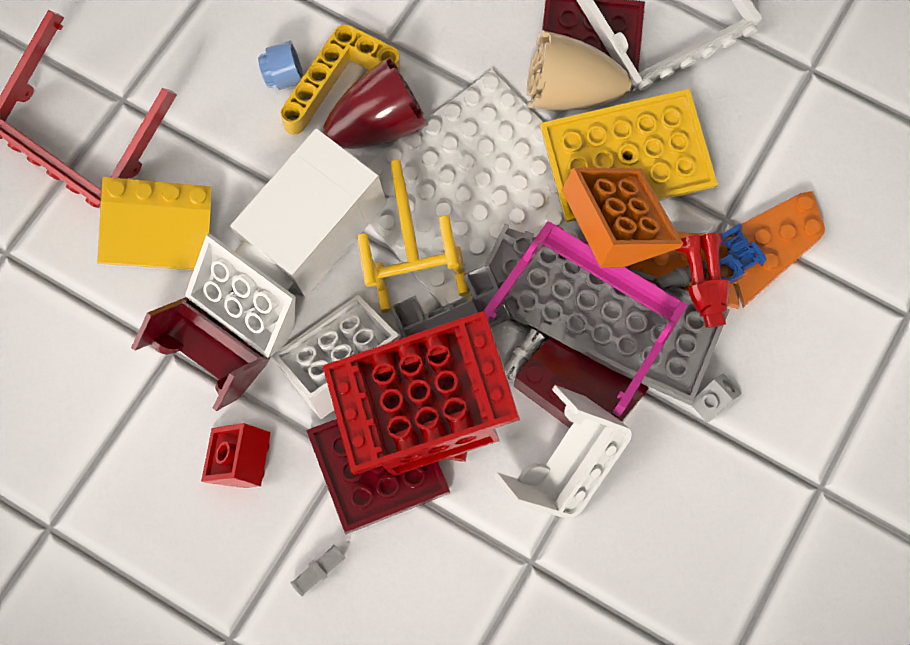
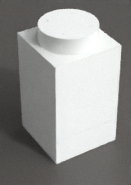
[230,129,387,298]

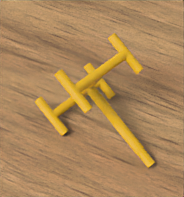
[357,160,469,313]

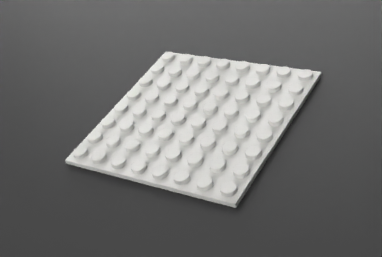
[365,70,588,307]

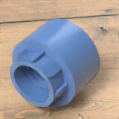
[258,41,303,90]

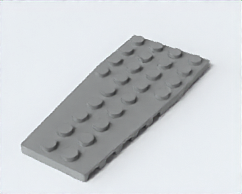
[485,224,730,405]

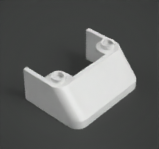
[495,385,632,519]

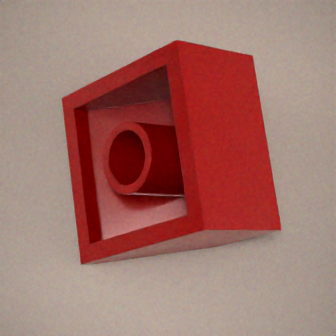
[201,423,271,488]

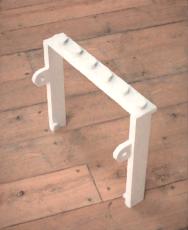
[577,0,762,93]

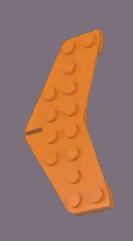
[626,191,825,309]

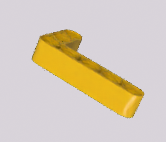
[281,24,400,134]

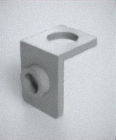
[691,374,742,422]

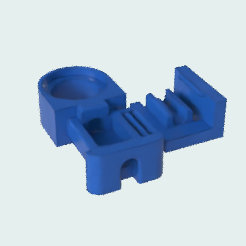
[720,224,766,284]

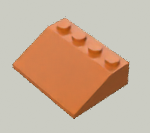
[562,167,683,268]

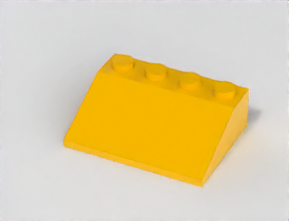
[97,177,211,270]

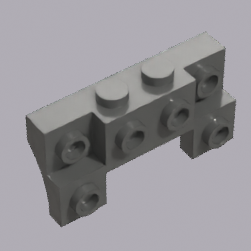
[390,263,511,338]

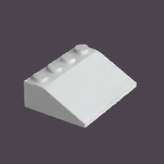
[185,233,296,358]
[272,295,401,419]

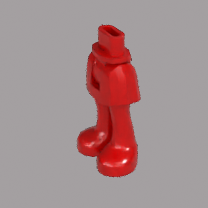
[675,233,730,328]

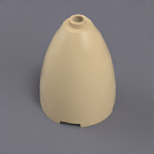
[527,31,632,111]

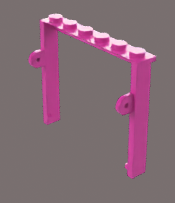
[484,221,688,417]

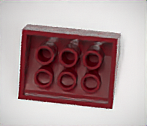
[514,337,649,428]

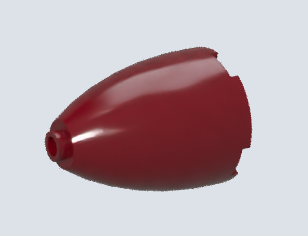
[322,57,429,149]

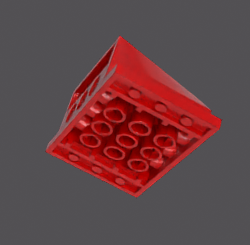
[322,311,520,476]

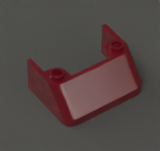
[131,297,271,411]

